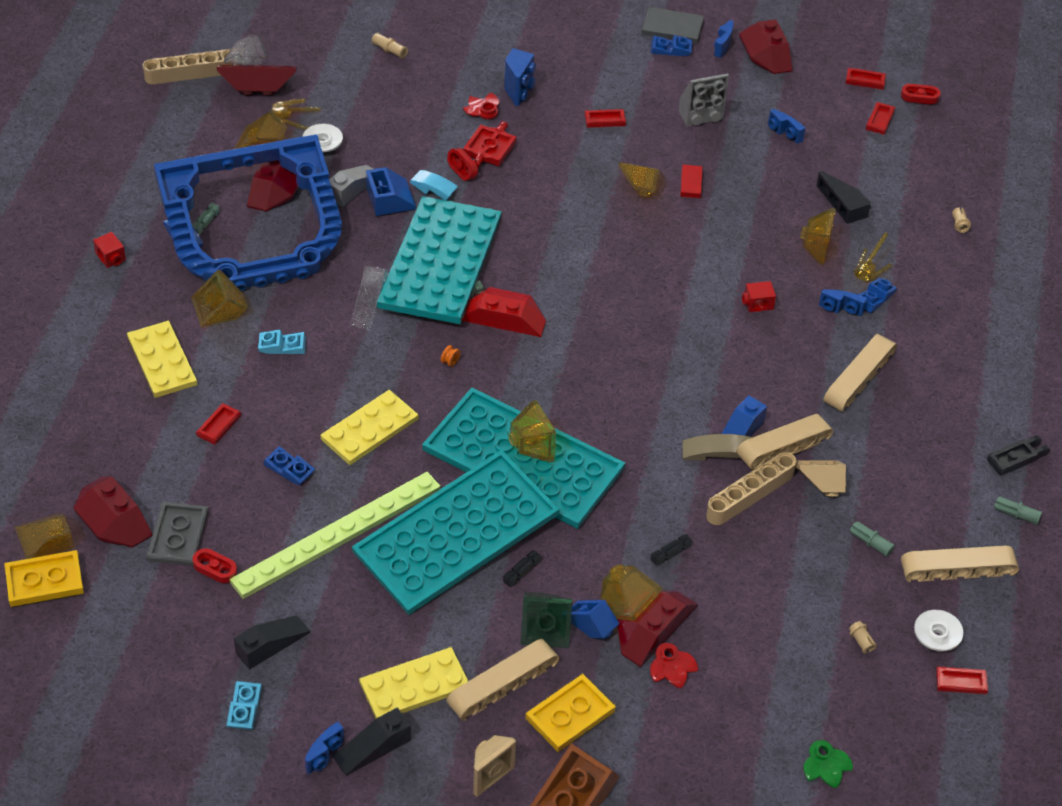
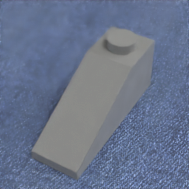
[329,165,373,208]

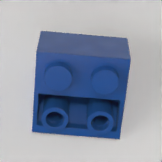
[504,48,536,106]
[366,167,416,216]

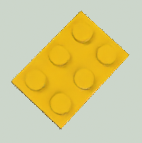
[4,550,84,607]
[525,674,616,752]

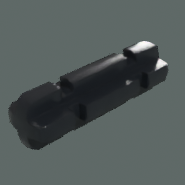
[650,534,692,565]
[503,550,541,587]

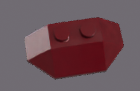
[739,19,793,74]
[217,65,297,95]
[247,160,299,212]
[73,476,153,548]
[617,589,698,667]

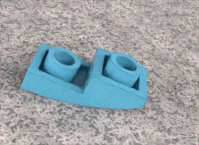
[410,170,458,201]
[258,330,306,354]
[227,681,262,730]

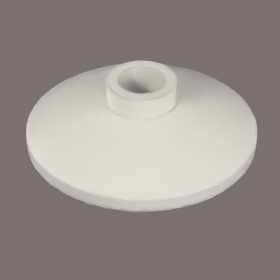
[303,124,343,152]
[914,610,963,651]

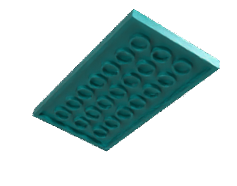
[377,196,502,324]
[422,387,625,529]
[352,450,559,615]

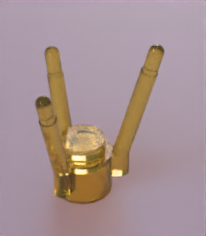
[272,98,321,130]
[853,233,892,282]

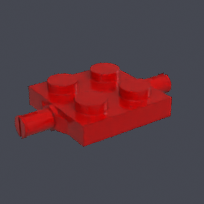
[463,121,516,168]

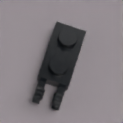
[987,435,1051,476]

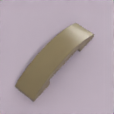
[682,434,753,461]

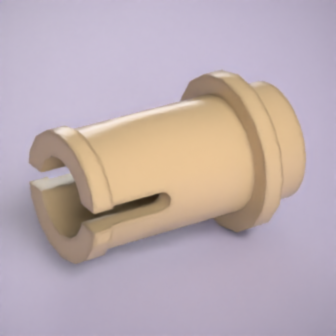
[952,208,971,233]
[849,621,877,654]

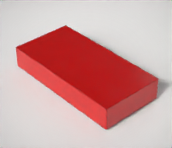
[845,68,886,90]
[866,102,895,135]
[584,109,626,128]
[680,165,702,198]
[196,403,241,445]
[936,667,988,694]

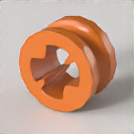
[441,345,461,367]

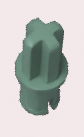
[994,497,1042,525]
[850,522,895,557]

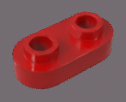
[901,84,941,104]
[447,148,478,181]
[193,549,237,583]

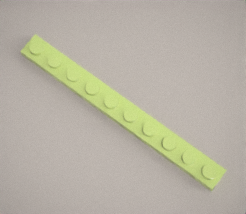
[230,472,440,599]

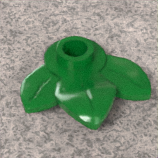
[803,740,853,788]

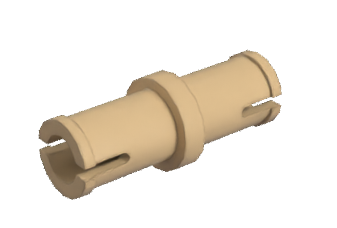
[372,33,408,59]

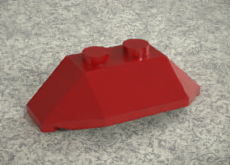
[462,287,546,337]

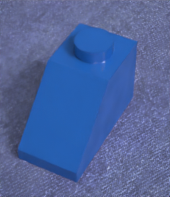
[721,395,767,437]
[562,600,619,639]

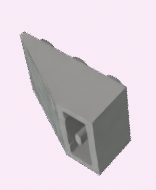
[679,74,729,126]

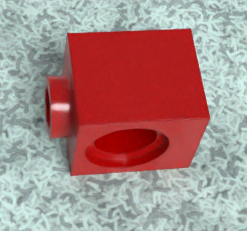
[93,232,126,268]
[742,281,776,312]

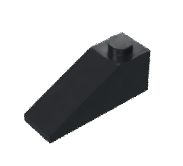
[816,171,871,224]
[234,615,311,670]
[333,707,411,776]

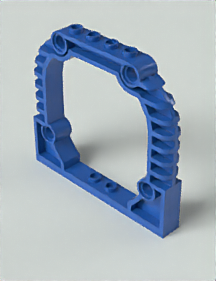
[154,134,342,292]

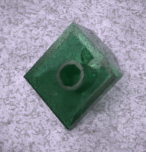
[520,592,572,648]

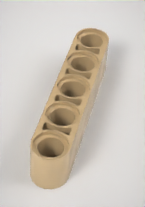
[143,49,239,84]
[823,334,897,412]
[736,414,833,470]
[706,452,797,525]
[901,546,1019,582]
[446,639,559,721]

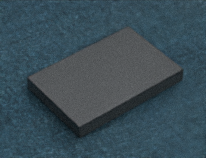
[642,7,704,44]
[146,502,209,566]

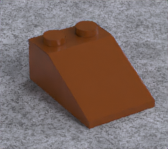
[530,744,620,806]

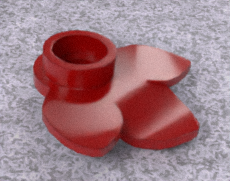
[463,93,499,119]
[650,643,698,688]

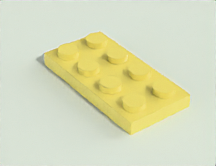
[127,321,197,398]
[320,390,419,465]
[359,647,468,718]

